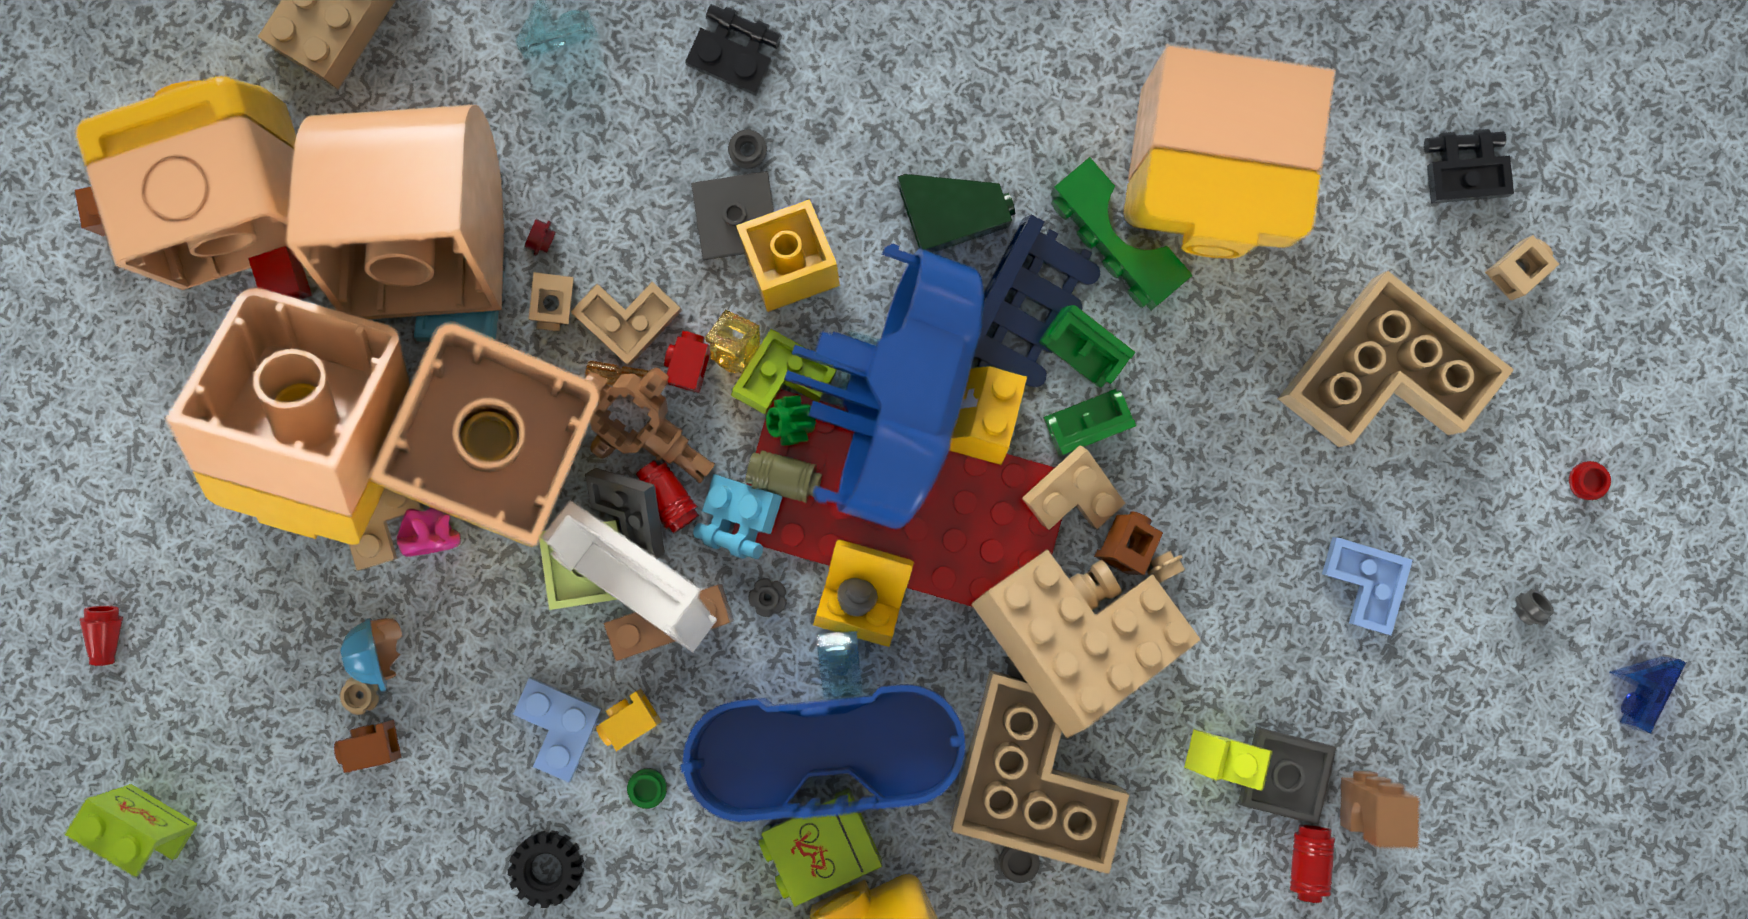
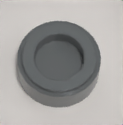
[999,846,1040,883]

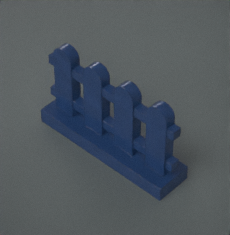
[973,214,1100,387]

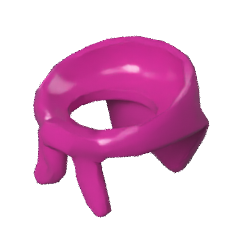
[397,507,461,557]

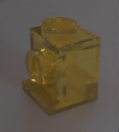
[705,309,760,374]

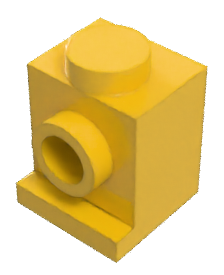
[596,688,662,751]

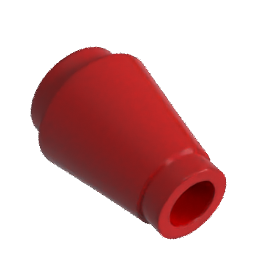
[79,606,123,666]

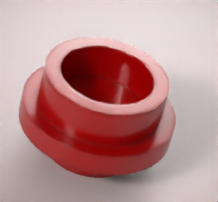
[1569,461,1611,500]

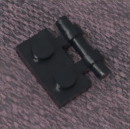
[685,4,782,96]
[1424,129,1514,204]

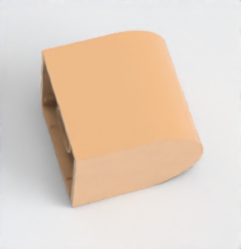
[286,105,504,319]

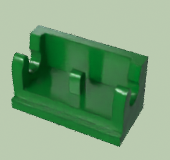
[1038,305,1136,388]
[1043,388,1136,457]

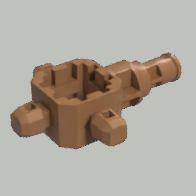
[585,368,715,484]

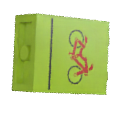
[64,784,197,877]
[758,787,882,907]

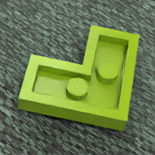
[731,329,838,415]

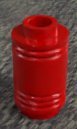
[636,460,699,534]
[1290,825,1335,903]

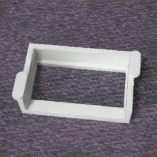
[541,500,717,652]

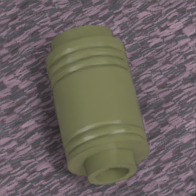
[745,450,822,503]

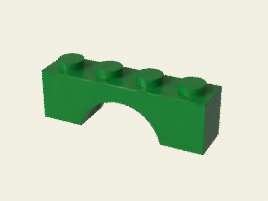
[1050,157,1193,311]

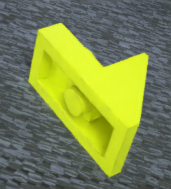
[1184,729,1272,791]

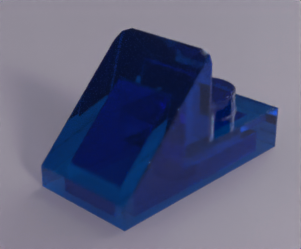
[1609,656,1686,734]

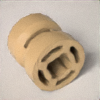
[1069,559,1122,610]

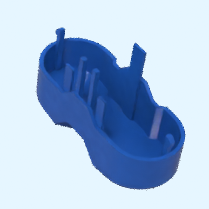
[784,244,984,529]
[680,684,965,822]

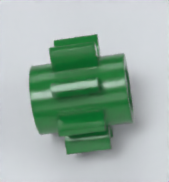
[766,395,816,446]

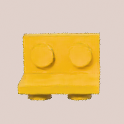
[813,540,914,647]

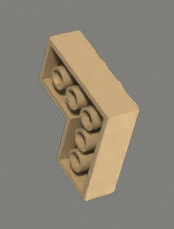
[258,0,396,89]
[1277,270,1514,447]
[971,549,1201,738]
[950,670,1129,874]

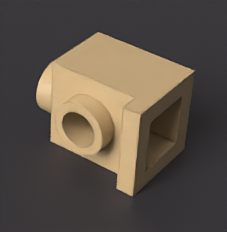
[1485,235,1560,301]
[528,272,574,331]

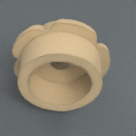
[1148,551,1185,583]
[340,677,379,715]

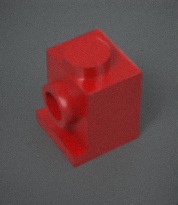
[664,331,712,393]

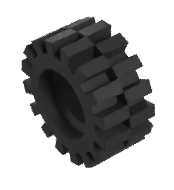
[507,830,584,908]

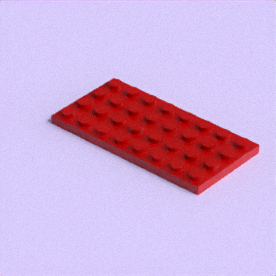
[732,389,1062,607]

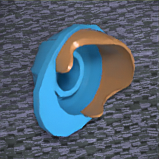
[340,618,402,692]

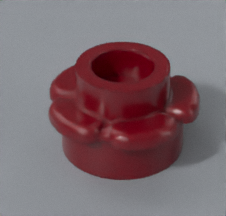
[524,219,556,256]

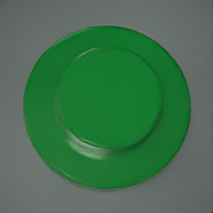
[627,768,667,809]

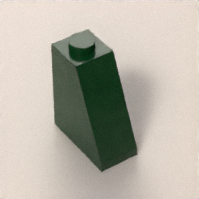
[897,174,1016,253]

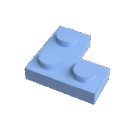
[1322,537,1413,636]
[513,677,603,783]

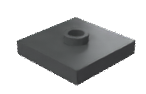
[691,171,774,260]
[1238,726,1336,825]

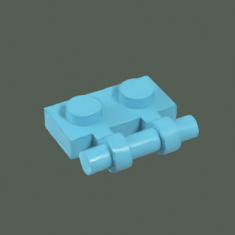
[693,474,782,559]

